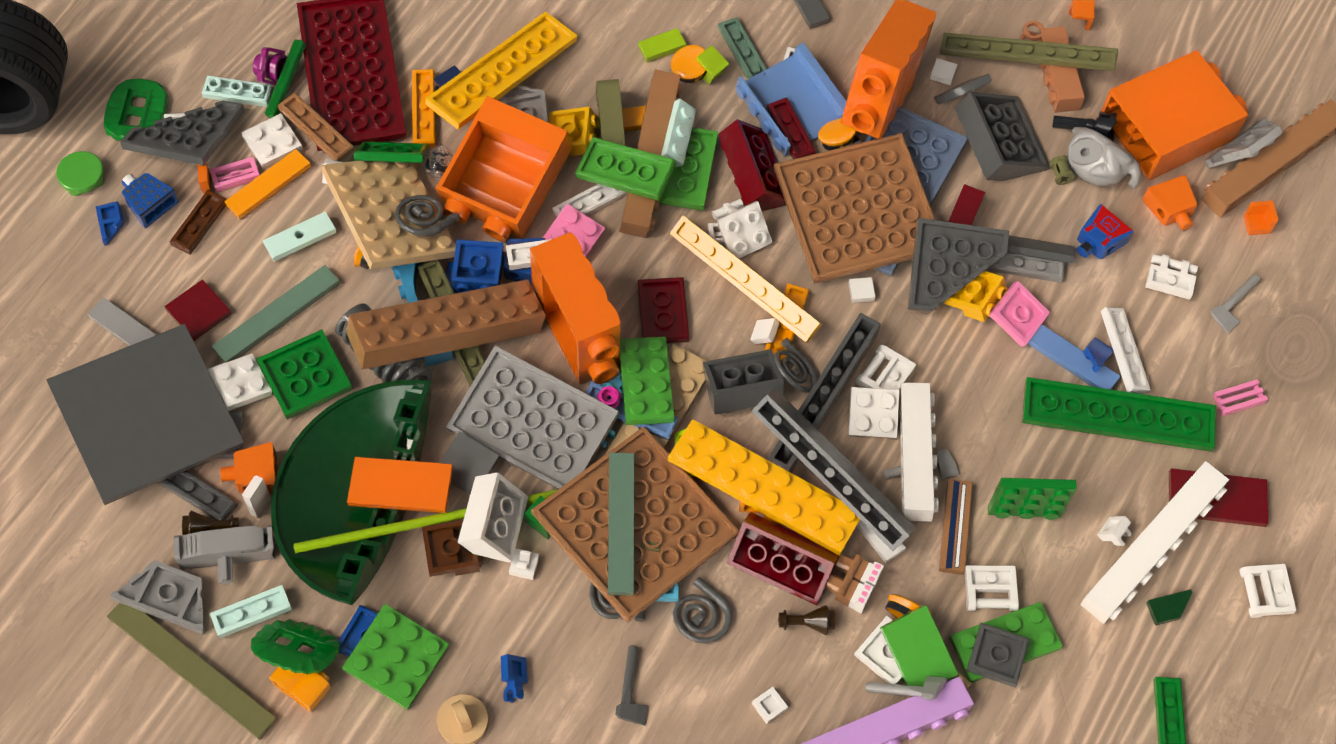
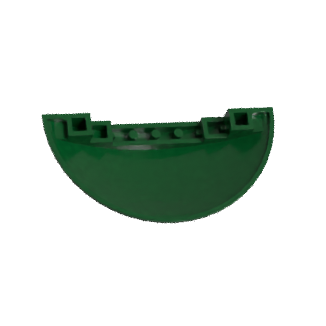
[271,380,432,605]

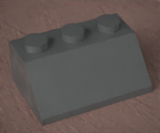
[703,349,784,414]

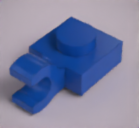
[500,654,528,703]

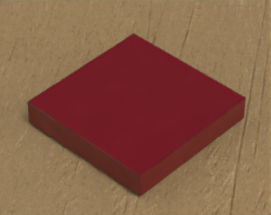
[164,279,232,341]

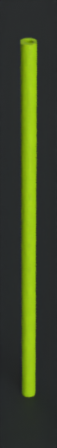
[293,489,558,554]

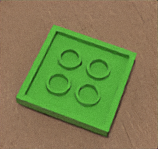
[342,604,449,710]

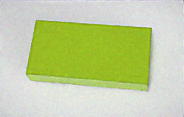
[638,28,686,62]

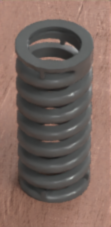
[335,303,432,383]

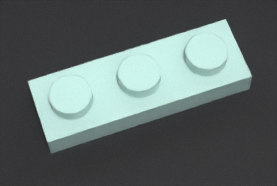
[661,99,696,167]
[210,585,292,639]

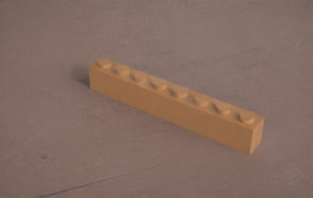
[619,69,683,238]
[1201,99,1336,218]

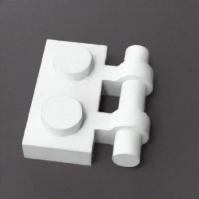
[1145,254,1198,300]

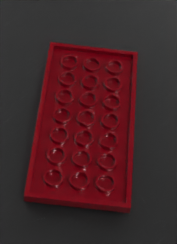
[297,0,407,151]

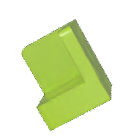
[696,45,729,85]

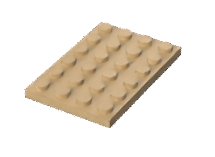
[322,161,456,270]

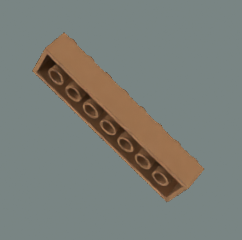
[346,280,546,370]

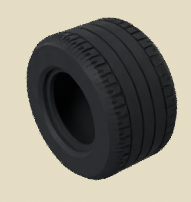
[0,0,68,134]

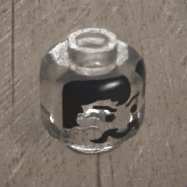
[425,146,454,182]

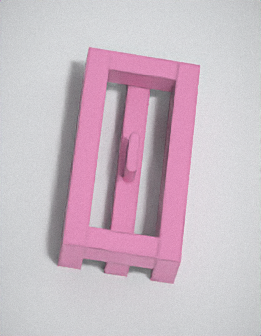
[209,157,259,192]
[1213,379,1268,416]

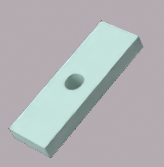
[202,75,273,107]
[263,212,336,262]

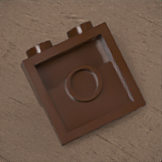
[422,520,484,577]

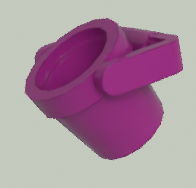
[253,47,287,86]

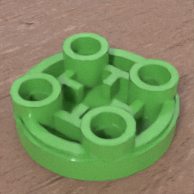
[56,151,104,196]

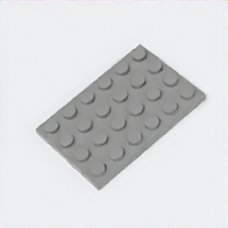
[446,346,620,489]

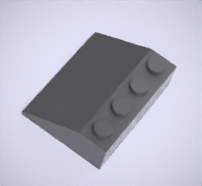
[955,92,1050,181]

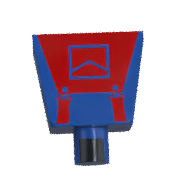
[1077,204,1134,259]

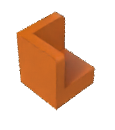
[1069,0,1095,30]
[1243,201,1278,235]

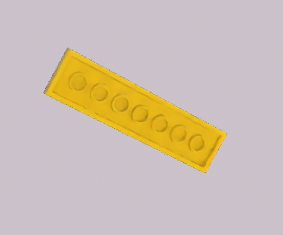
[425,11,578,130]
[668,419,860,556]

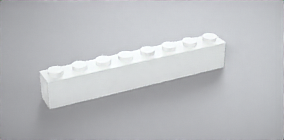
[1080,461,1229,624]

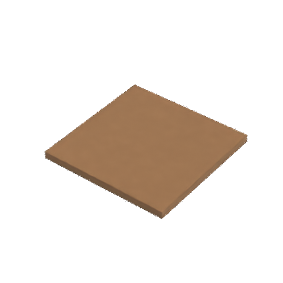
[774,133,935,284]
[531,426,739,623]

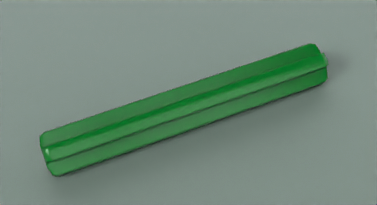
[265,39,306,118]

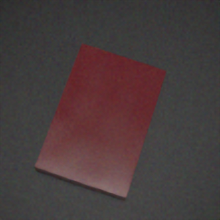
[637,277,689,343]

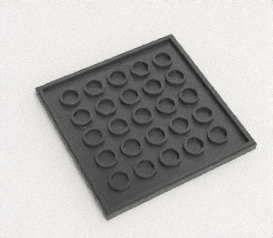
[46,324,244,505]

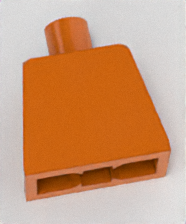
[1142,175,1197,231]
[220,442,278,494]

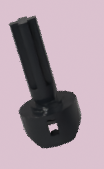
[1052,111,1117,141]

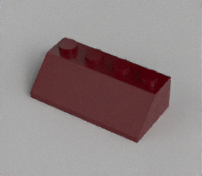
[718,119,786,211]
[726,512,839,606]

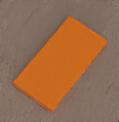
[347,457,453,513]

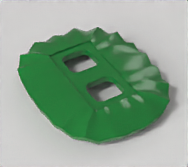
[104,78,168,141]
[251,619,340,675]

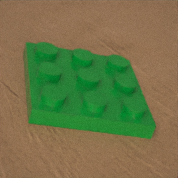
[257,329,353,420]
[988,478,1077,520]

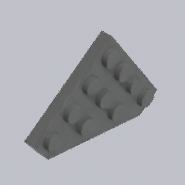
[120,100,245,166]
[908,218,1009,313]

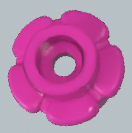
[597,386,621,408]

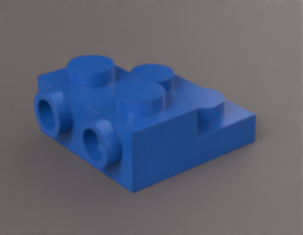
[451,239,504,293]

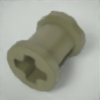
[1049,155,1075,185]

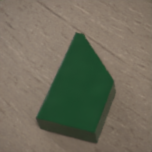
[1146,589,1192,626]

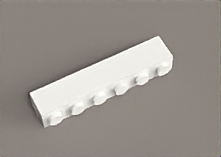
[899,383,938,522]

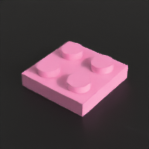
[543,204,605,257]
[989,281,1050,347]

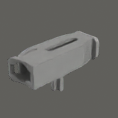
[174,525,274,585]

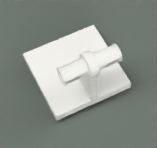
[712,198,773,259]

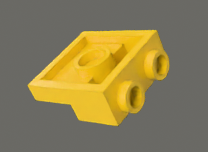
[549,106,600,156]
[943,271,1008,322]

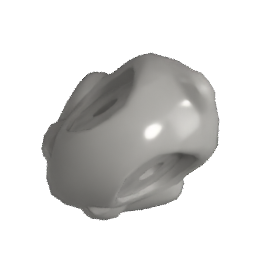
[1067,127,1142,189]

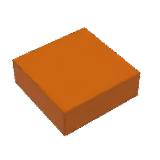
[198,162,212,194]

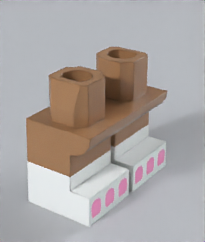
[825,554,884,614]

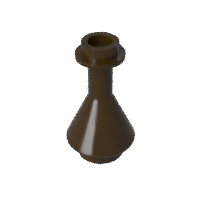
[182,510,239,535]
[778,605,835,635]

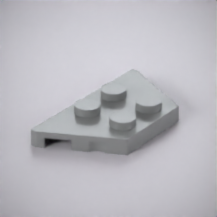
[501,85,549,123]
[1204,118,1282,168]
[110,560,204,634]

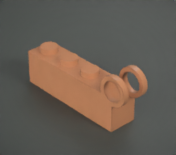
[1020,21,1085,113]

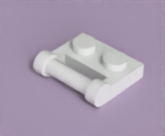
[855,345,916,391]
[1239,564,1296,618]
[964,566,1019,611]

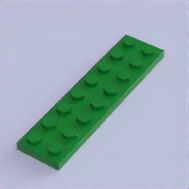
[1022,377,1216,452]

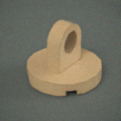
[436,694,489,744]

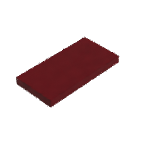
[1169,468,1268,527]

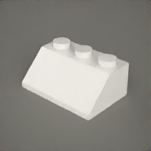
[458,472,528,562]

